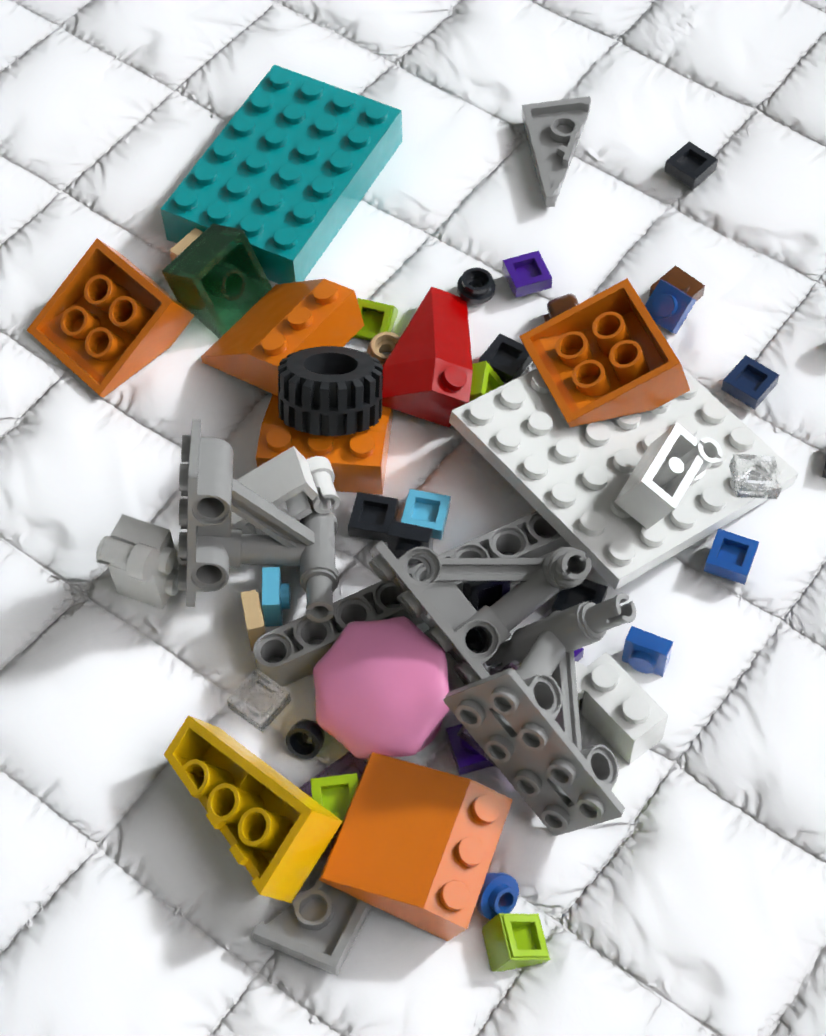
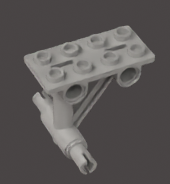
[178,419,339,622]
[369,540,592,685]
[444,593,636,836]

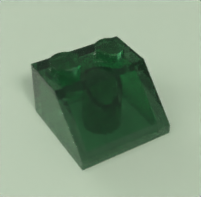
[162,223,272,338]

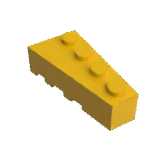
[164,715,342,903]

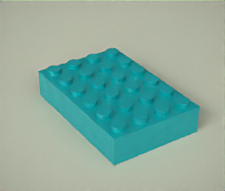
[160,64,403,284]

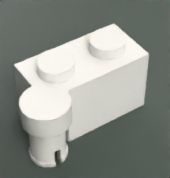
[614,423,722,529]
[231,446,340,535]
[96,514,179,609]
[575,651,668,765]

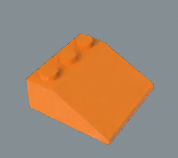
[27,238,195,398]
[519,278,690,427]
[201,279,365,396]
[256,394,394,495]
[319,752,513,941]

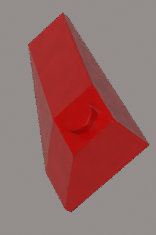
[382,286,473,428]

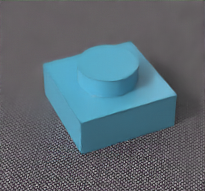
[401,489,451,540]
[262,567,291,627]

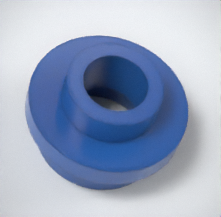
[476,872,519,920]

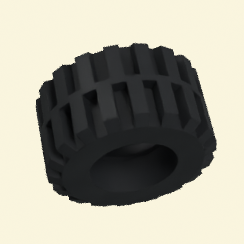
[278,346,383,436]

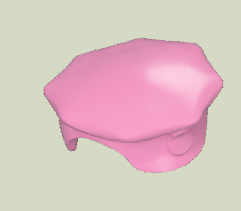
[313,616,450,760]

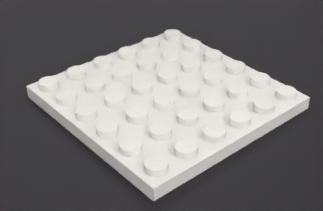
[449,368,799,590]

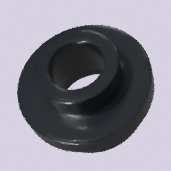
[457,267,496,304]

